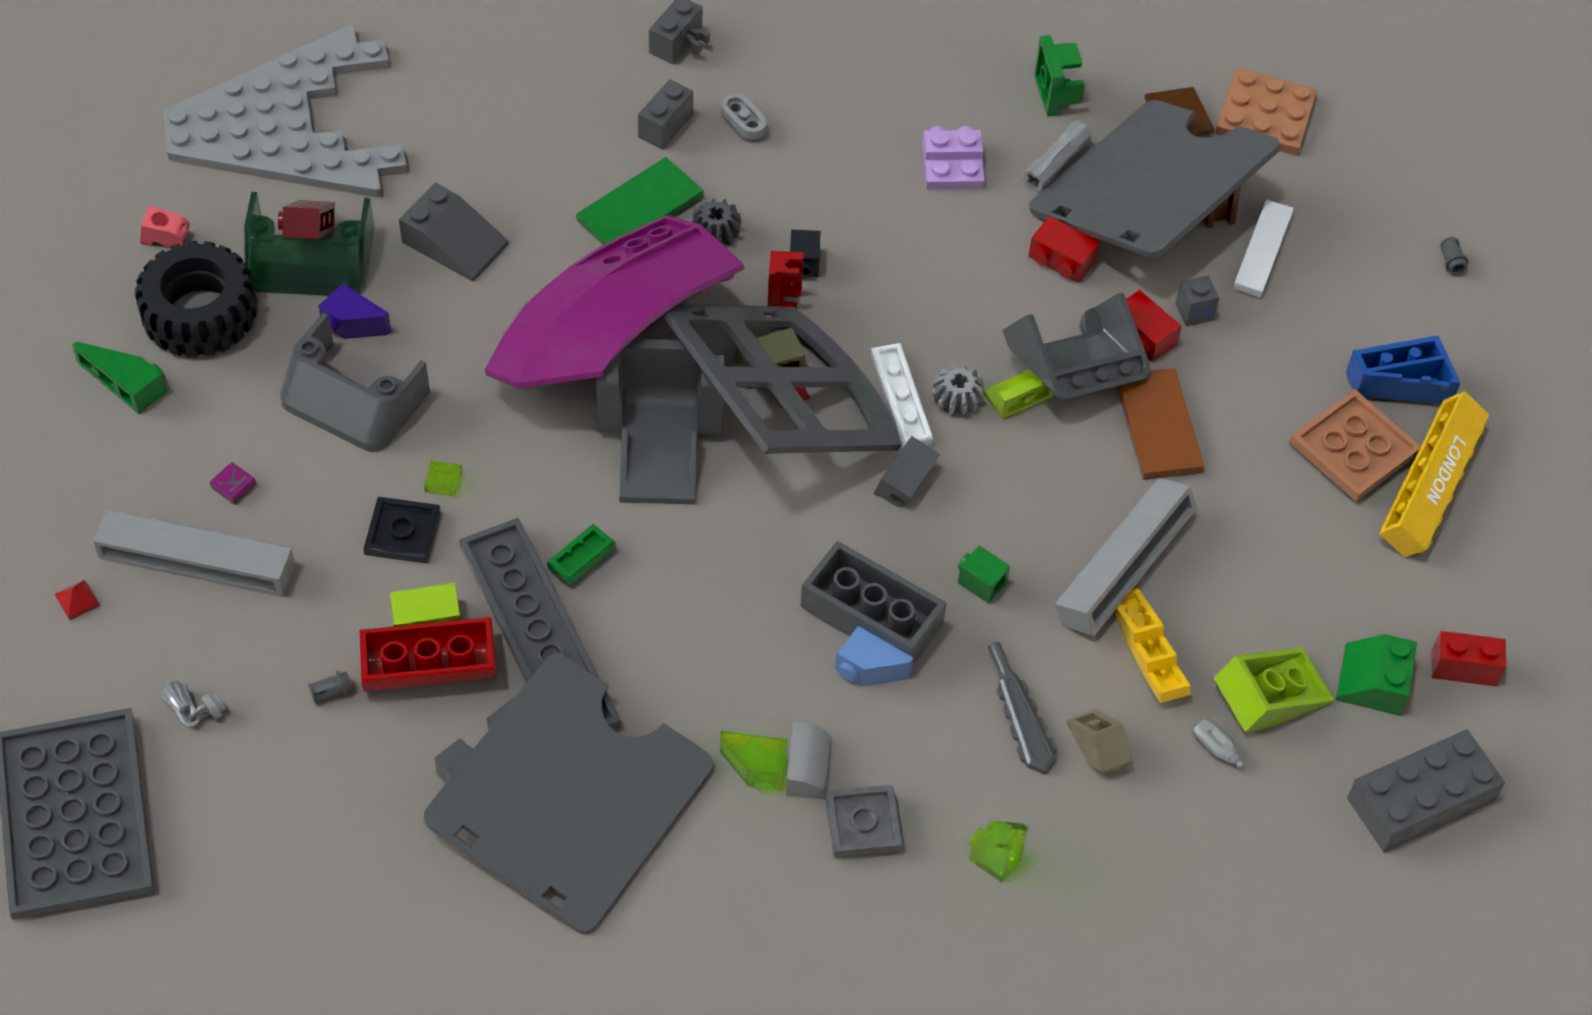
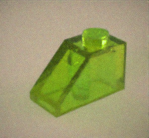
[720,731,788,792]
[968,820,1029,883]

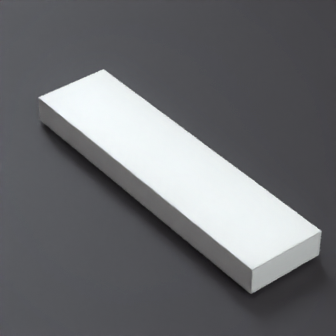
[1233,199,1294,298]
[871,343,933,448]

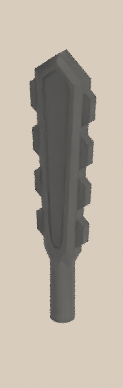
[988,642,1057,774]

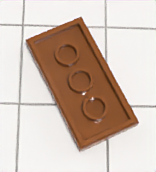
[1117,368,1205,479]

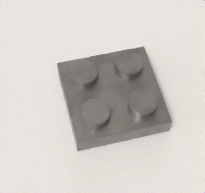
[825,785,903,858]

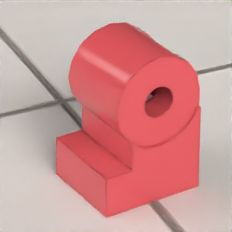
[140,206,190,249]

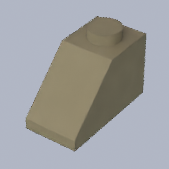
[1066,709,1132,773]

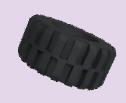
[135,241,258,358]

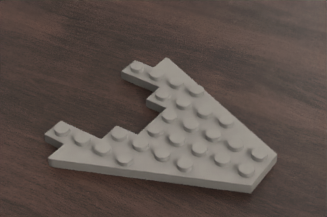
[162,24,407,197]

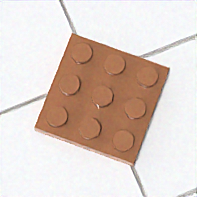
[1215,67,1317,156]
[1289,389,1421,502]

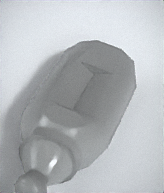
[1193,718,1244,769]

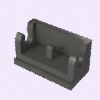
[874,436,940,507]

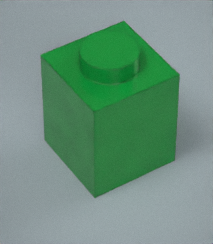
[957,545,1010,604]

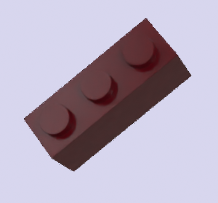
[278,200,335,239]

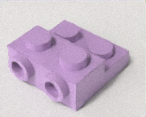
[922,126,985,189]

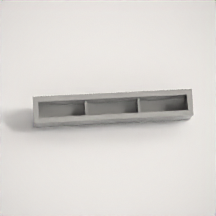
[1055,478,1197,636]
[93,510,295,597]

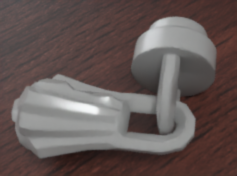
[161,681,226,727]

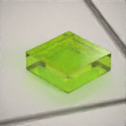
[424,460,462,496]

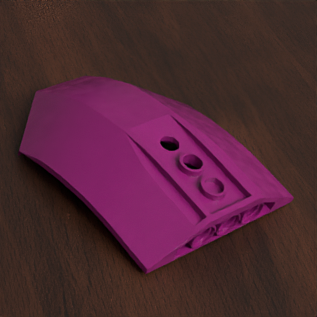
[485,215,745,389]

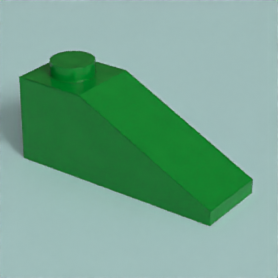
[72,341,167,414]

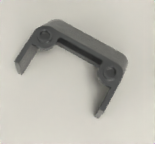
[280,313,430,452]

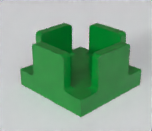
[1034,35,1084,117]

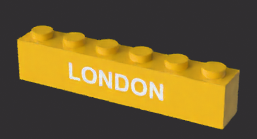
[1379,391,1489,558]

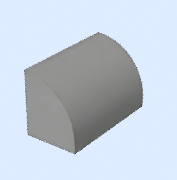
[786,721,831,799]

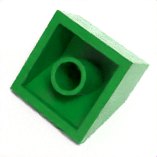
[1336,634,1418,716]

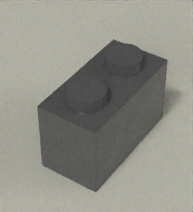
[638,79,693,149]

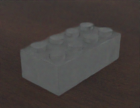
[800,541,947,664]
[1347,729,1505,853]

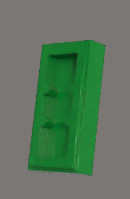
[547,524,616,586]

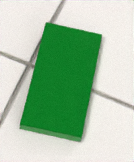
[576,157,704,245]

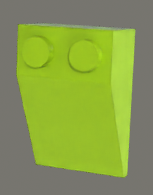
[1214,647,1335,732]

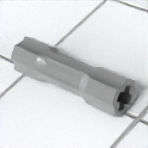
[1023,121,1092,192]

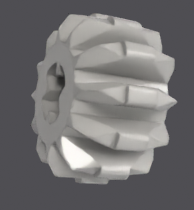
[933,364,984,416]

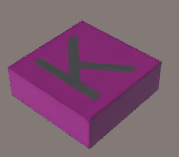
[210,462,256,504]

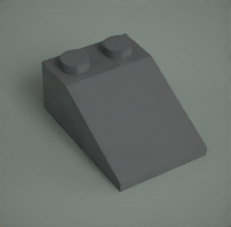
[399,182,508,282]

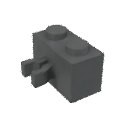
[649,0,710,64]

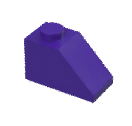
[318,283,391,339]

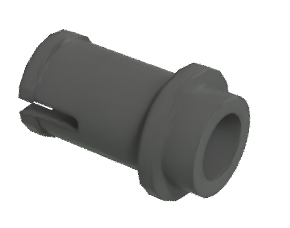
[1440,237,1469,275]
[308,670,353,704]

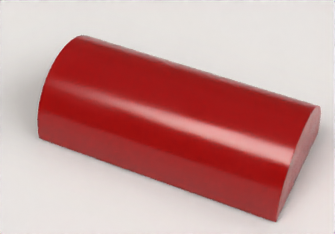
[359,617,497,692]

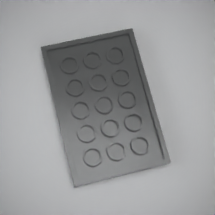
[0,708,154,920]

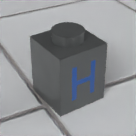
[1175,275,1219,326]

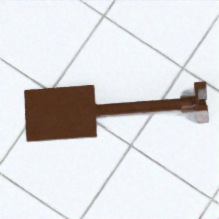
[1145,87,1241,228]

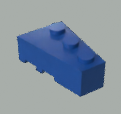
[1346,335,1460,404]

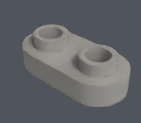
[721,93,767,140]

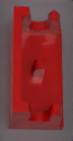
[767,250,804,309]

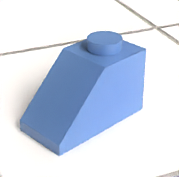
[835,626,913,686]

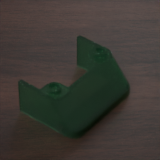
[244,192,375,296]

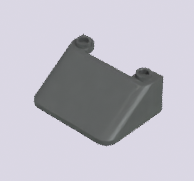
[1002,293,1150,400]

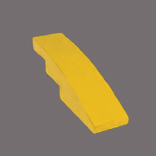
[1114,588,1191,703]

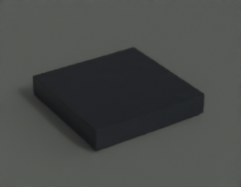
[363,497,441,563]

